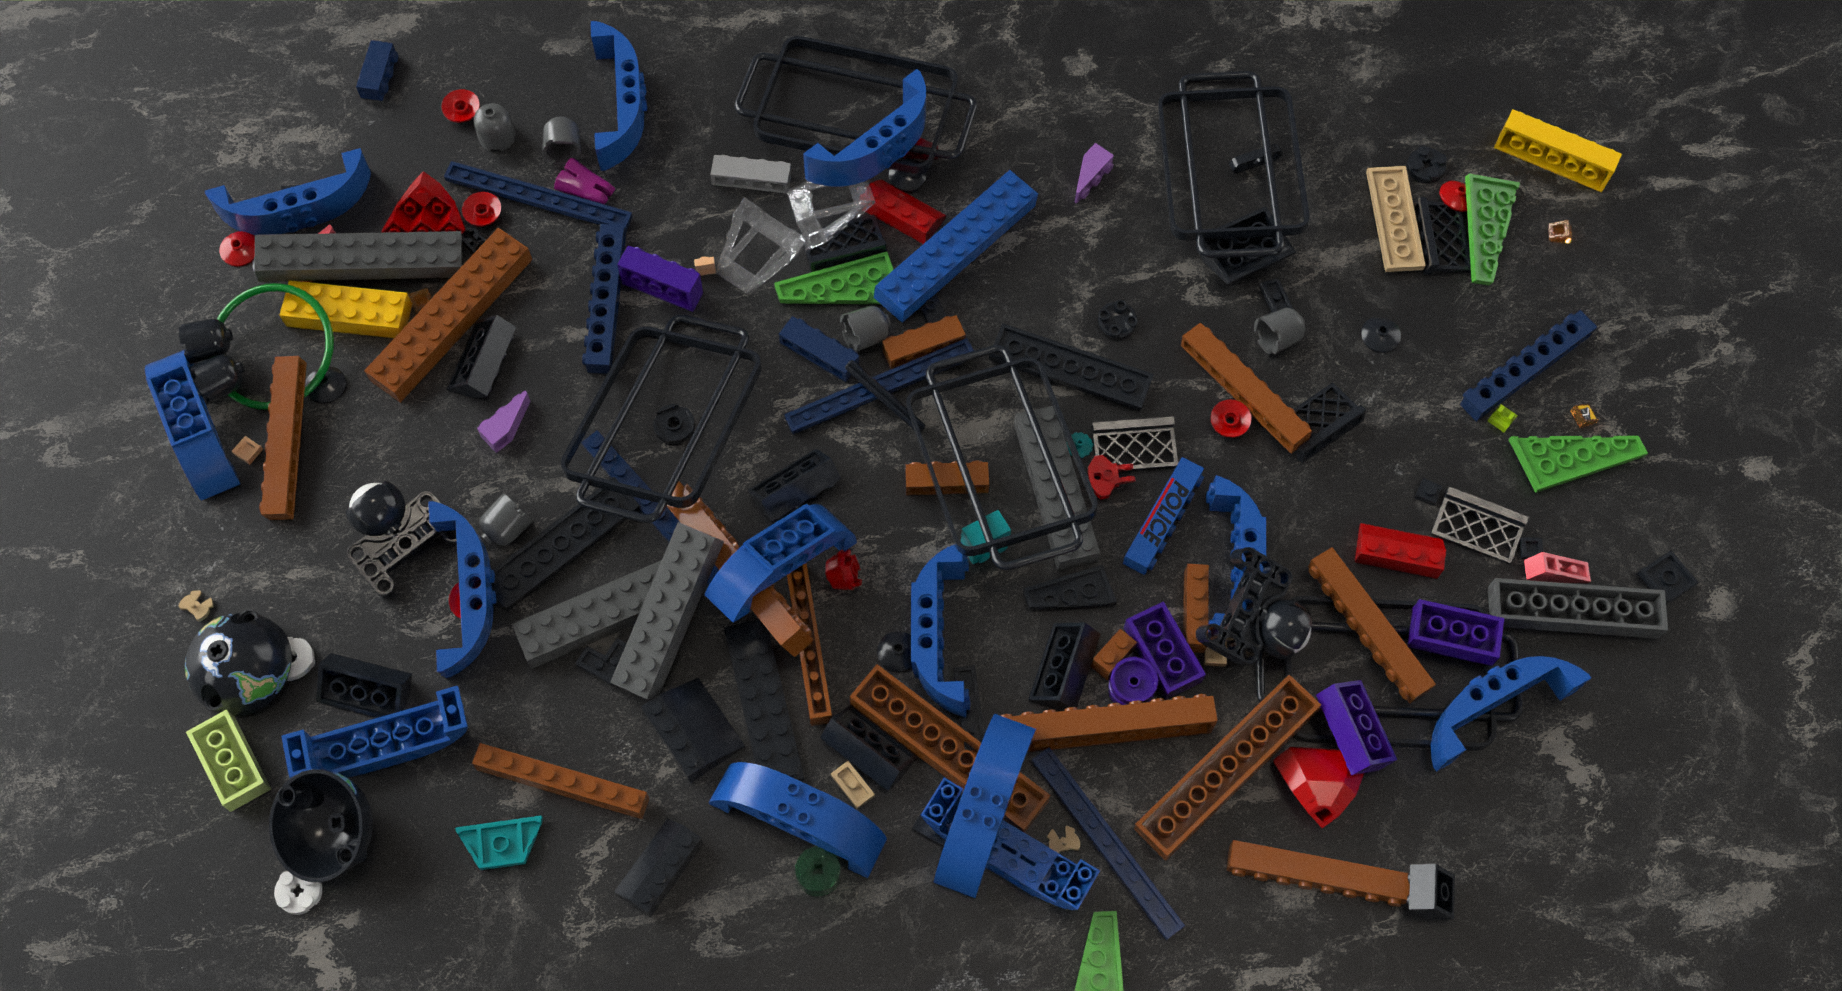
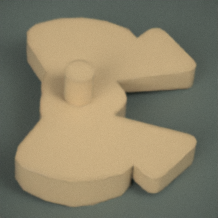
[179,590,213,621]
[1047,826,1080,854]

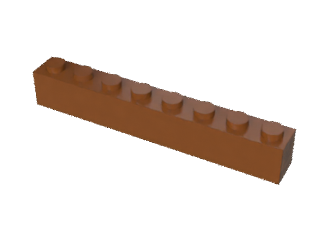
[1181,323,1312,454]
[259,356,307,520]
[1308,547,1436,704]
[787,563,832,726]
[472,743,650,819]
[1226,840,1410,907]

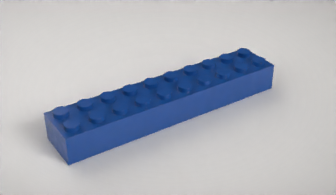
[874,170,1038,323]

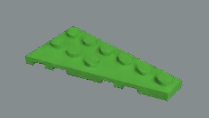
[1465,173,1520,285]
[774,252,894,304]
[1509,436,1648,493]
[1074,911,1123,991]

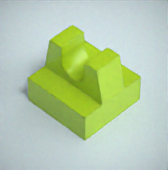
[1488,404,1518,432]

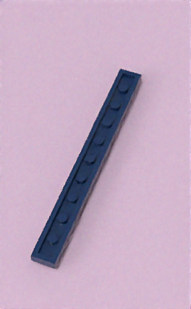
[444,161,633,231]
[784,338,974,434]
[581,430,719,586]
[1031,747,1185,941]

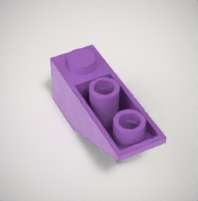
[1075,143,1114,203]
[477,391,530,453]

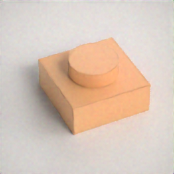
[694,257,716,276]
[232,436,263,465]

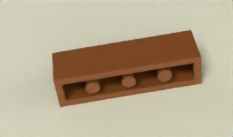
[882,315,966,369]
[905,460,989,495]
[1183,564,1209,653]

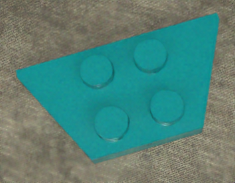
[455,816,543,870]

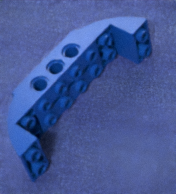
[145,349,241,501]
[1206,475,1266,641]
[704,504,857,623]
[911,542,970,717]
[921,777,1100,910]

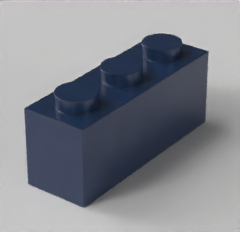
[356,40,398,101]

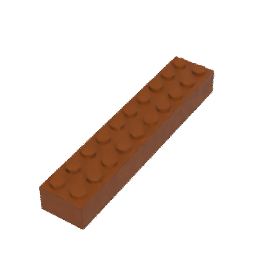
[364,228,533,403]
[667,481,814,657]
[850,664,1051,833]
[1134,675,1321,861]
[1000,694,1218,752]

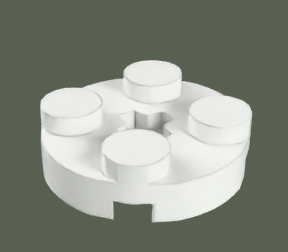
[287,637,315,681]
[274,871,322,915]

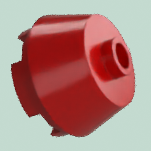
[825,549,862,590]

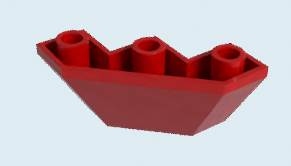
[381,171,465,234]
[1273,747,1364,828]

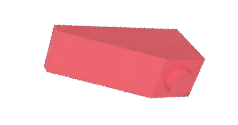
[1524,552,1591,583]

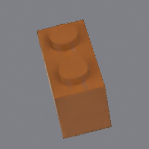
[1091,629,1137,680]

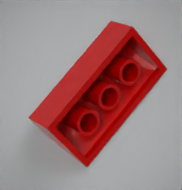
[860,179,946,244]
[1355,523,1446,579]

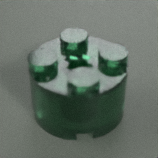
[795,846,841,896]

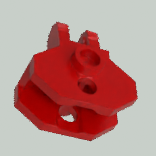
[1088,455,1136,500]

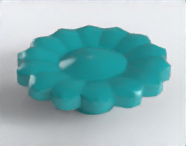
[1066,432,1093,458]

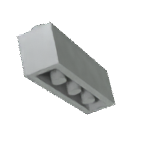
[710,155,791,193]

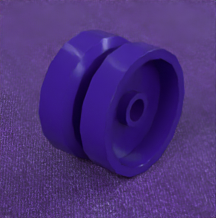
[1108,657,1158,705]

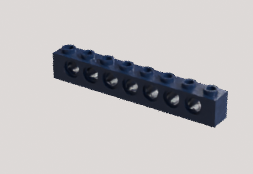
[582,224,626,374]
[1460,310,1597,422]

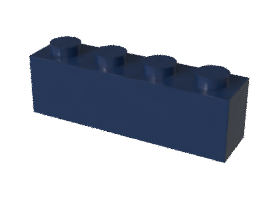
[779,316,859,382]

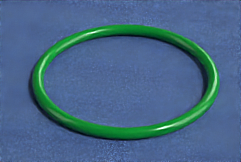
[217,283,334,410]

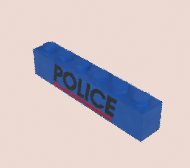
[1123,457,1204,575]

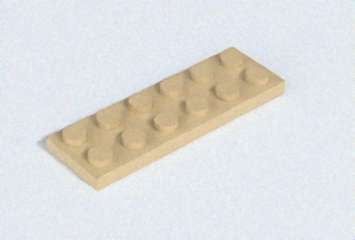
[1366,166,1426,272]

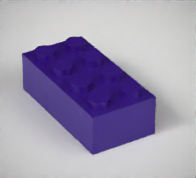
[617,245,703,312]
[1407,599,1504,666]
[1124,602,1206,700]
[1316,680,1397,775]

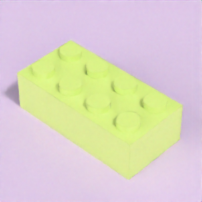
[186,710,271,812]

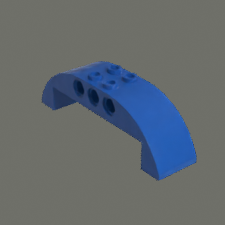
[590,21,647,171]
[804,69,926,187]
[205,148,371,235]
[428,501,496,678]
[1431,656,1591,772]
[281,686,468,779]
[934,714,1036,898]
[709,762,887,878]

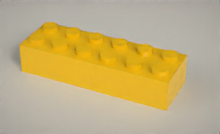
[1494,109,1622,192]
[279,280,412,338]

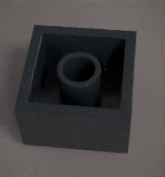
[1407,864,1455,920]

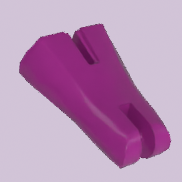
[554,158,615,205]

